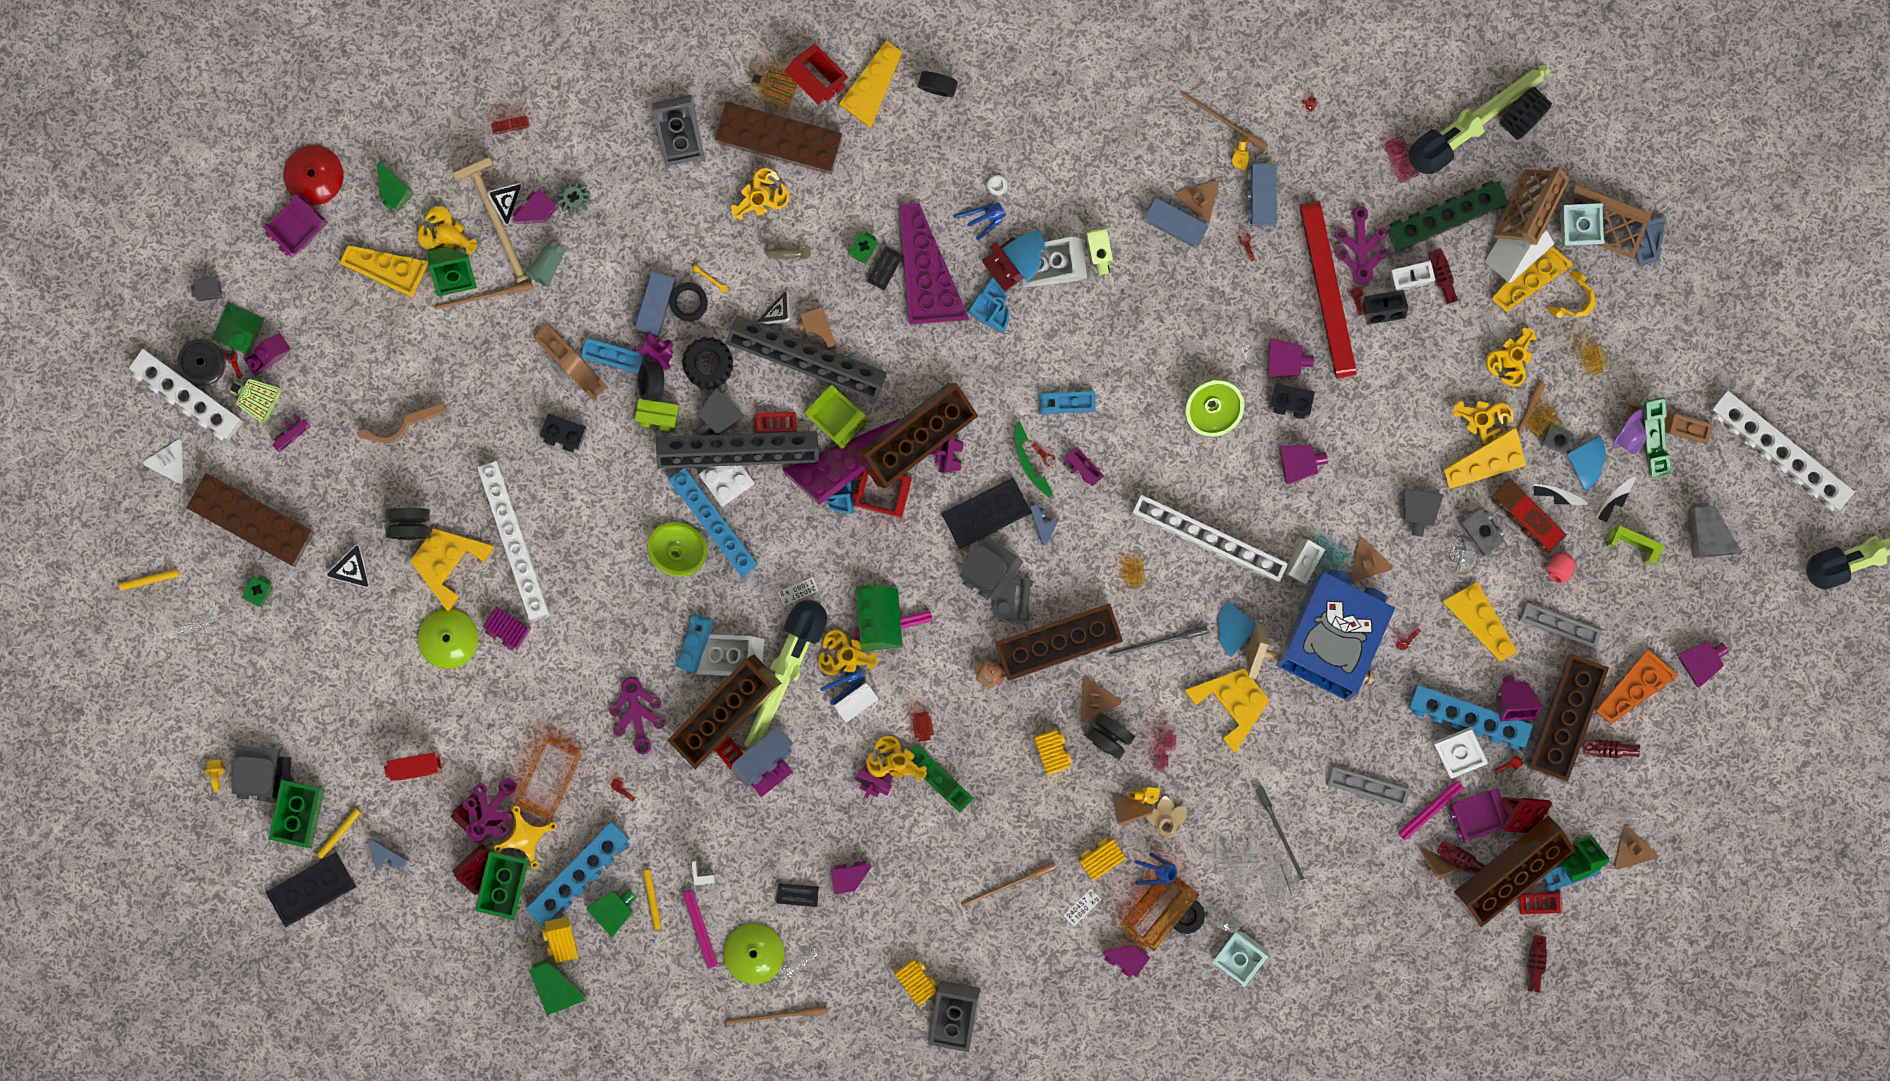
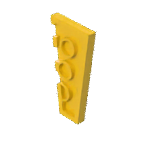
[340,245,429,298]

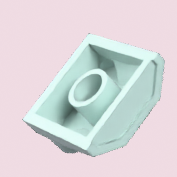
[1560,203,1605,246]
[1212,930,1269,988]

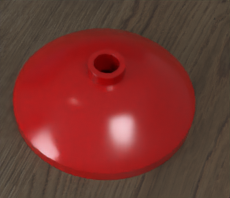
[283,145,344,205]

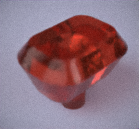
[1303,96,1317,112]

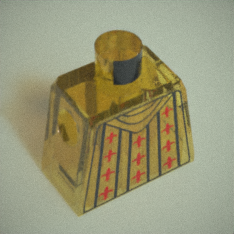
[751,68,799,112]

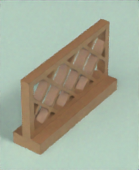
[1493,167,1569,245]
[1558,185,1652,259]

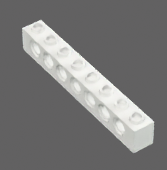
[1710,391,1855,512]
[477,461,551,621]
[1132,495,1288,583]

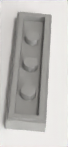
[1519,602,1603,649]
[1327,766,1410,808]

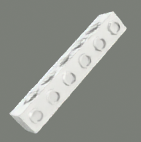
[129,349,243,440]

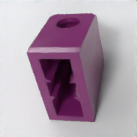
[1267,338,1314,379]
[1279,445,1328,485]
[1677,642,1729,687]
[1496,675,1542,721]

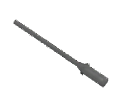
[1109,626,1208,657]
[1255,786,1305,880]

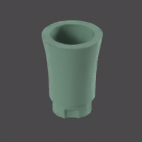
[525,240,566,287]

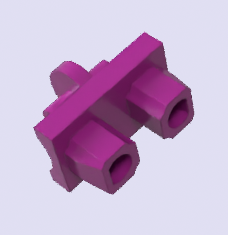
[637,332,673,371]
[930,436,964,473]
[855,764,893,799]

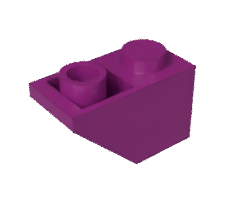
[512,189,558,224]
[244,333,291,376]
[830,860,872,895]
[1103,945,1150,978]

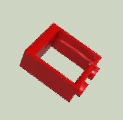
[784,44,849,105]
[852,470,912,519]
[384,752,443,781]

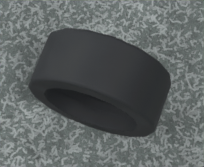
[917,71,958,97]
[669,282,708,322]
[638,362,665,401]

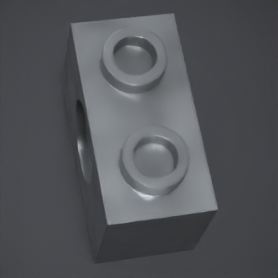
[1460,509,1505,556]

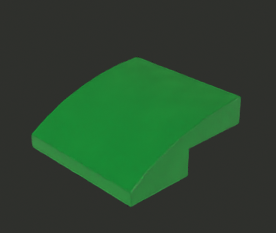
[1559,835,1609,882]

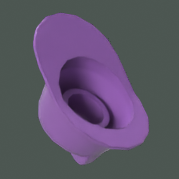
[1613,409,1647,454]

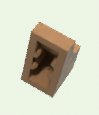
[798,307,836,349]

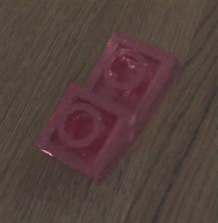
[1384,135,1418,183]
[1156,730,1176,771]

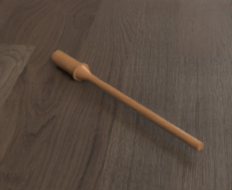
[1182,92,1268,151]
[434,281,533,310]
[1517,381,1546,436]
[961,862,1056,907]
[726,1006,827,1024]

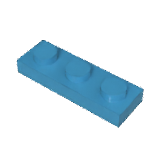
[581,338,644,374]

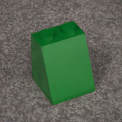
[529,960,588,1016]

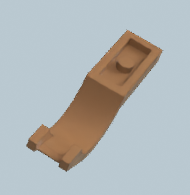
[533,324,608,401]
[1622,400,1713,444]
[357,403,447,443]

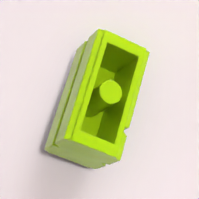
[635,397,680,432]

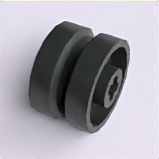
[178,339,226,386]
[385,508,430,540]
[1084,711,1136,760]

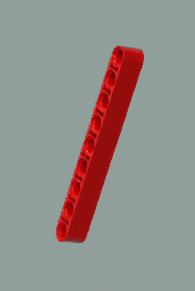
[1300,201,1357,379]

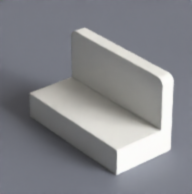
[1283,539,1325,585]
[834,682,879,723]
[692,861,717,885]

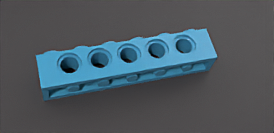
[669,468,758,578]
[1408,685,1533,751]
[526,822,629,926]

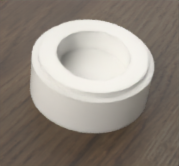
[987,175,1007,196]

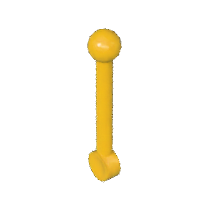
[692,265,728,293]

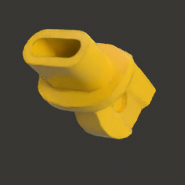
[1232,138,1249,171]
[204,760,226,793]
[1128,787,1161,804]

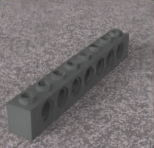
[726,315,887,401]
[656,431,819,469]

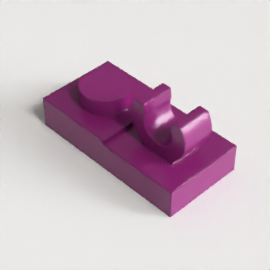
[272,414,311,452]
[1063,447,1104,486]
[751,759,793,797]

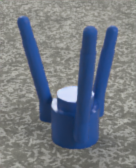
[954,202,1006,240]
[820,666,865,705]
[1135,853,1177,885]

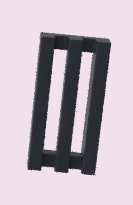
[867,246,903,291]
[777,883,819,907]

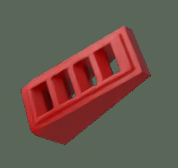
[754,412,797,433]
[716,738,743,782]
[1519,892,1562,914]

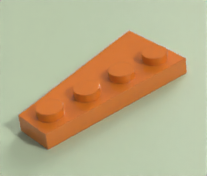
[1595,650,1679,724]

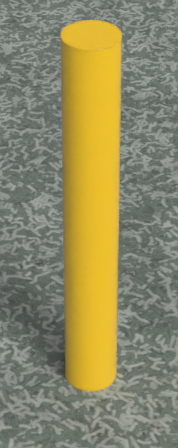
[119,569,180,591]
[316,808,361,859]
[642,869,662,930]

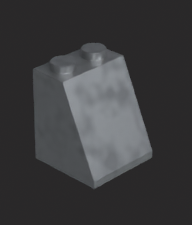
[1688,503,1740,559]

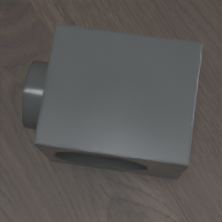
[191,276,223,302]
[1541,425,1574,454]

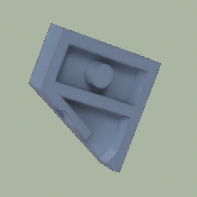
[1629,216,1667,266]

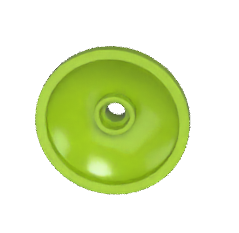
[1185,379,1244,437]
[647,522,707,577]
[418,609,478,669]
[724,923,784,984]

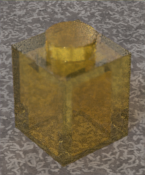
[1579,343,1608,376]

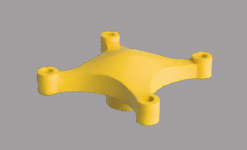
[492,805,557,869]

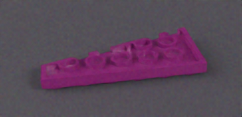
[899,203,970,325]
[782,418,901,505]

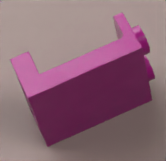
[263,193,329,256]
[1448,788,1508,843]

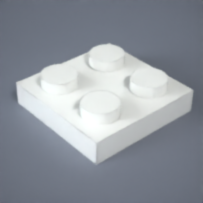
[698,466,755,507]
[1434,726,1488,778]

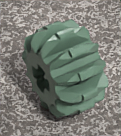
[557,181,591,215]

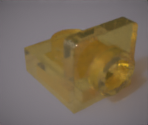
[1524,405,1561,438]
[1122,558,1146,588]

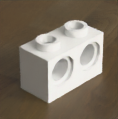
[1389,261,1435,291]

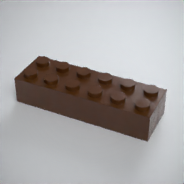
[715,101,843,175]
[856,383,978,488]
[186,473,315,567]
[995,603,1123,681]
[667,654,782,769]
[1527,654,1609,782]
[1454,815,1575,927]

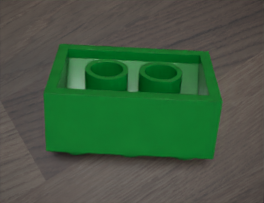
[856,584,903,651]
[268,780,325,848]
[474,851,529,920]

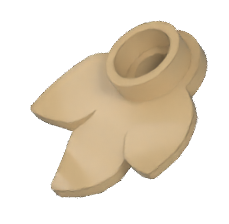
[1147,796,1187,837]

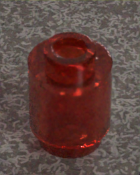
[911,711,934,742]

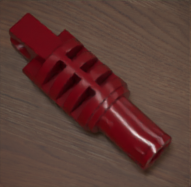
[1428,248,1459,305]
[1583,739,1640,759]
[1437,841,1486,873]
[1527,935,1547,992]

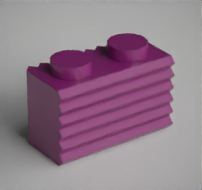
[483,606,531,650]

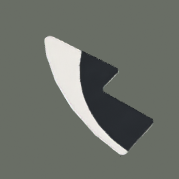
[1597,476,1636,522]
[1534,484,1588,505]

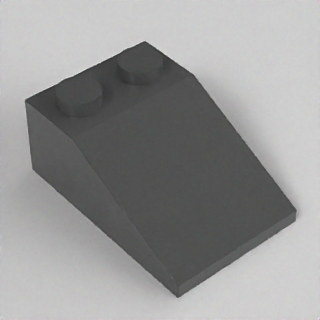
[652,95,705,166]
[929,980,981,1052]

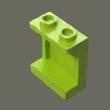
[804,385,869,449]
[1605,525,1664,566]

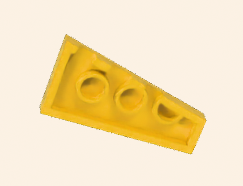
[839,40,903,128]
[1491,246,1574,313]
[1443,426,1527,489]
[1442,582,1518,662]

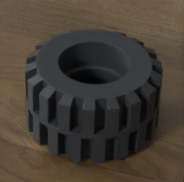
[1499,87,1552,140]
[682,337,733,389]

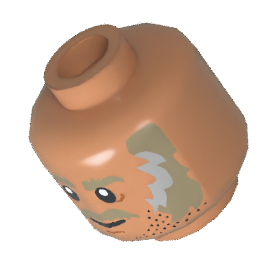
[974,658,1005,688]

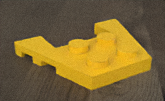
[410,529,495,612]
[1185,668,1269,753]

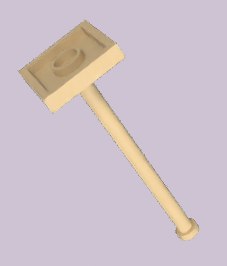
[452,157,528,283]
[1244,624,1374,684]

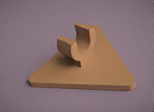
[1176,181,1219,224]
[1350,538,1393,582]
[1081,678,1122,722]
[1112,793,1153,826]
[1615,826,1658,869]
[1421,848,1462,880]

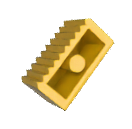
[1034,729,1072,775]
[1079,837,1126,881]
[542,916,578,964]
[894,959,938,1006]

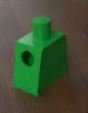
[586,889,637,938]

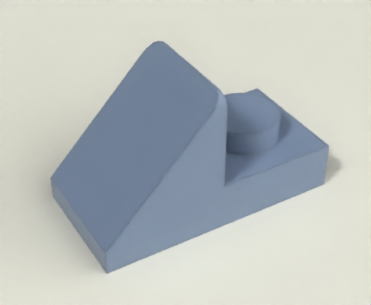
[1030,504,1060,546]
[370,839,408,871]

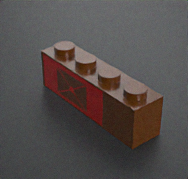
[1491,478,1567,553]

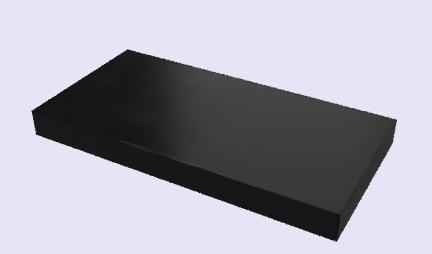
[941,477,1032,550]
[265,852,356,928]

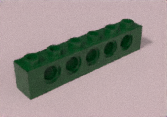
[1387,180,1509,253]

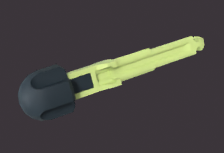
[1409,65,1550,174]
[1806,535,1890,590]
[742,600,828,754]

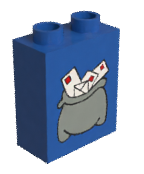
[1275,569,1396,701]

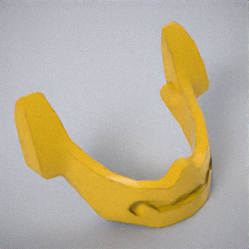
[1547,271,1596,318]

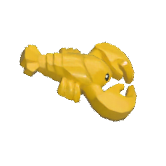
[731,167,789,220]
[417,206,477,255]
[1485,327,1537,387]
[1453,401,1513,445]
[818,629,879,676]
[866,736,927,782]

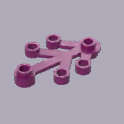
[1335,206,1389,284]
[609,677,665,755]
[463,778,516,841]

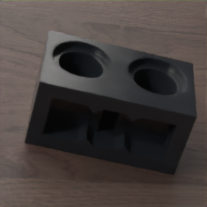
[1362,290,1408,325]
[1269,383,1315,419]
[540,413,587,453]

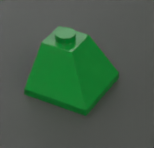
[377,162,414,212]
[427,247,477,296]
[212,303,265,355]

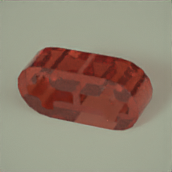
[491,116,530,135]

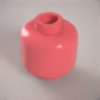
[1546,552,1576,583]

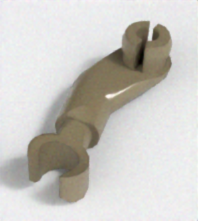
[766,244,811,259]

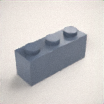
[1247,164,1277,226]
[1144,197,1209,249]
[633,271,676,338]
[731,726,794,788]

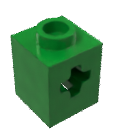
[848,232,878,265]
[242,575,273,608]

